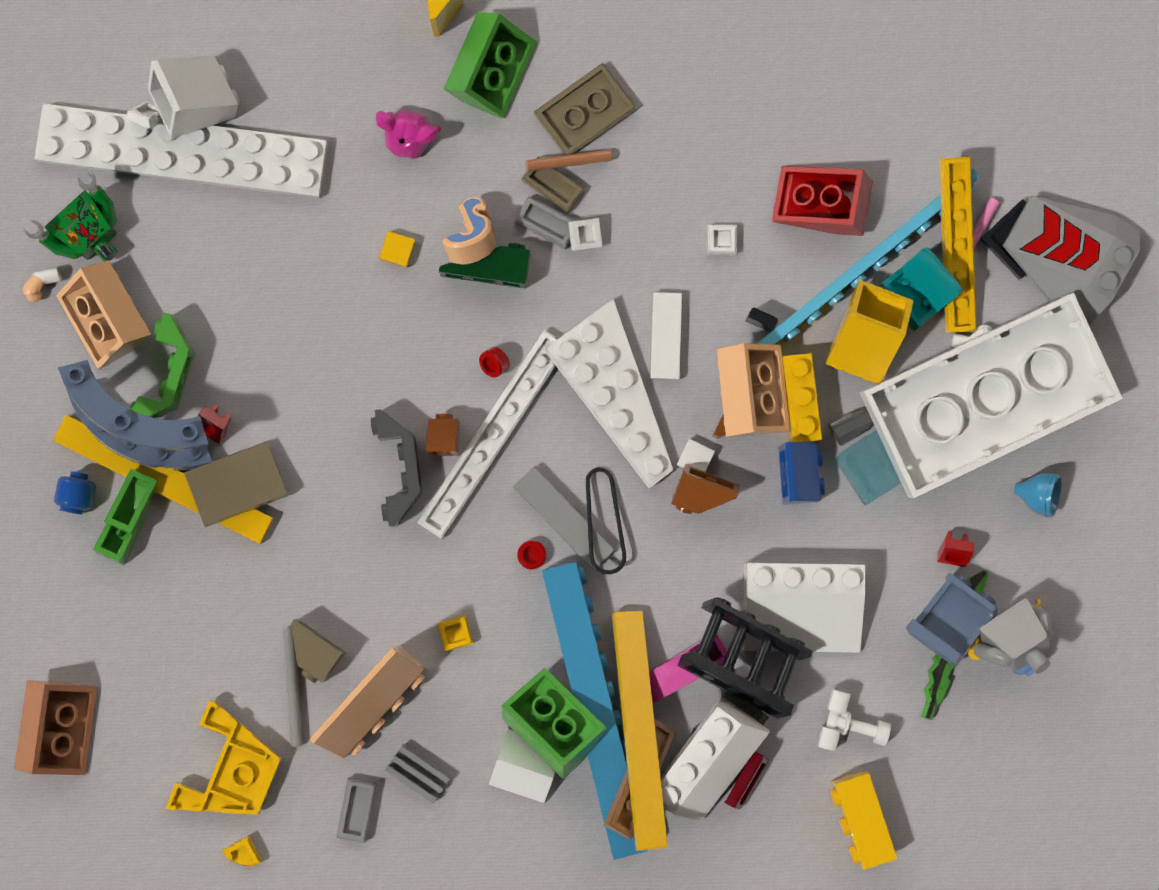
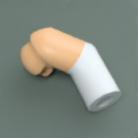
[23,267,62,302]

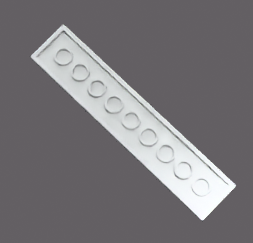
[34,104,328,199]

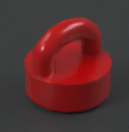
[479,346,510,378]

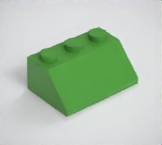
[444,12,537,118]
[501,667,607,779]

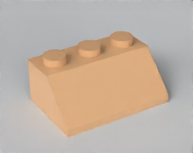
[56,260,151,369]
[717,343,790,437]

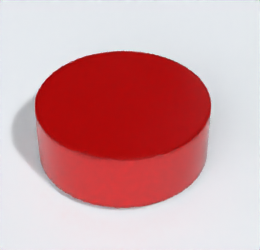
[517,540,546,570]

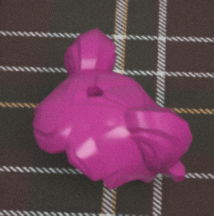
[375,110,442,159]

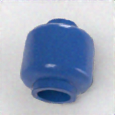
[54,471,96,515]

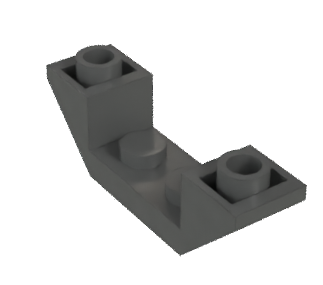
[371,409,422,527]

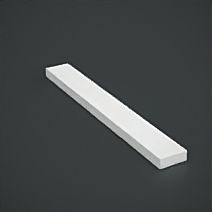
[417,330,558,539]

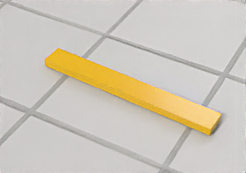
[52,415,274,544]
[612,611,668,851]

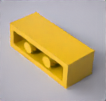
[782,353,822,443]
[829,770,897,870]

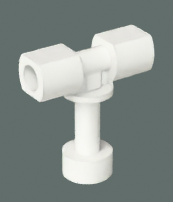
[817,689,891,751]

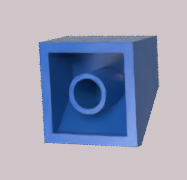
[778,442,825,504]

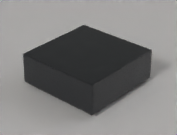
[745,307,778,333]

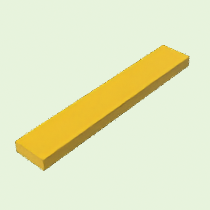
[939,157,976,333]

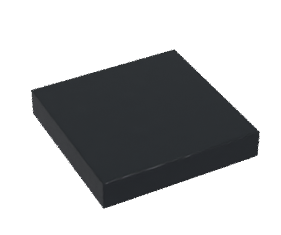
[980,199,1026,280]

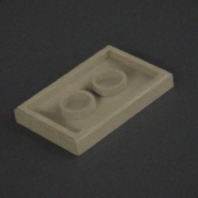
[534,63,636,155]
[184,442,288,528]

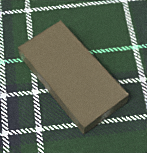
[521,156,584,214]

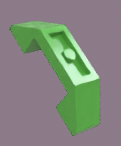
[129,312,195,418]

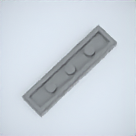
[513,467,614,570]

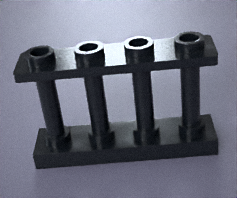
[677,597,813,719]

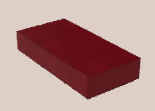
[724,751,769,810]

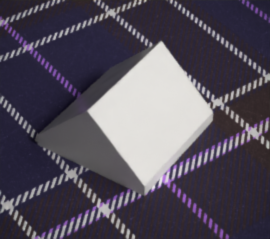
[489,728,555,803]

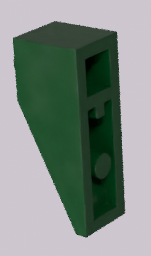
[439,243,531,289]

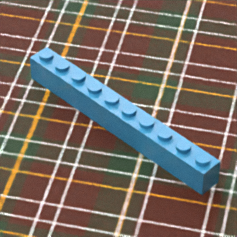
[542,562,648,860]

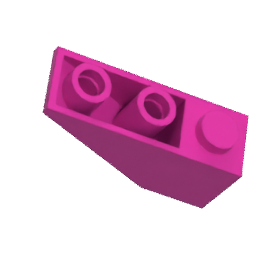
[649,635,727,703]

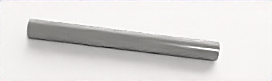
[283,628,303,746]

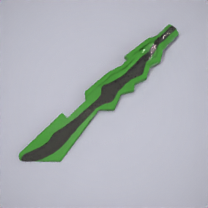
[921,571,988,720]

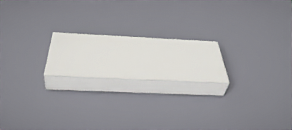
[650,292,682,380]

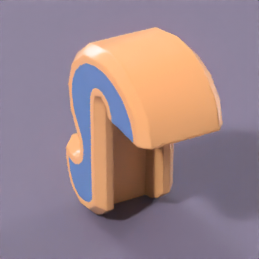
[442,197,496,265]

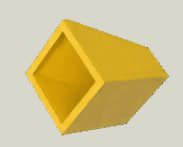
[826,279,914,384]

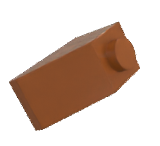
[426,414,460,456]
[671,464,740,514]

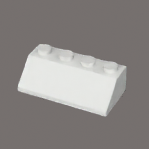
[660,696,770,821]

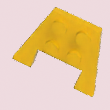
[165,699,282,815]

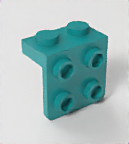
[878,247,963,331]

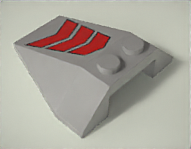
[1003,196,1141,325]

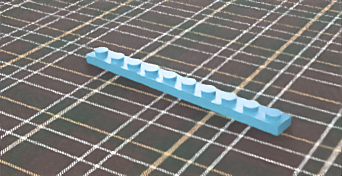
[757,169,980,345]

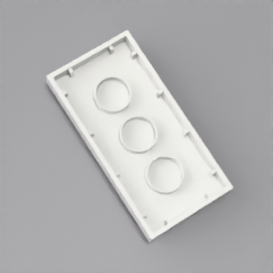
[859,293,1123,498]

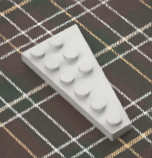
[544,299,673,488]

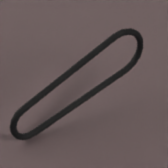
[586,467,626,575]

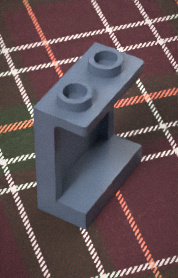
[906,573,998,668]

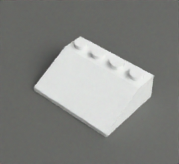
[743,563,865,653]

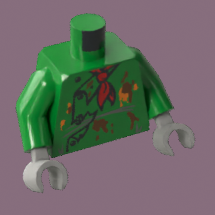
[24,171,118,261]

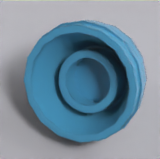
[1014,473,1062,517]

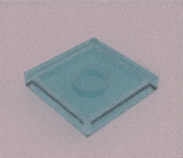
[833,430,901,506]

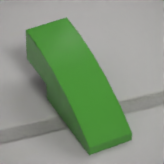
[93,469,158,565]

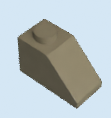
[291,619,346,683]

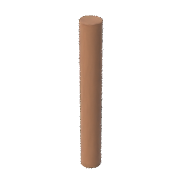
[526,150,612,172]

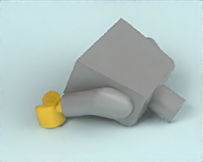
[967,598,1053,674]

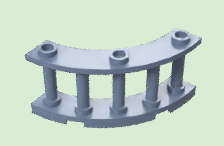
[58,360,212,470]

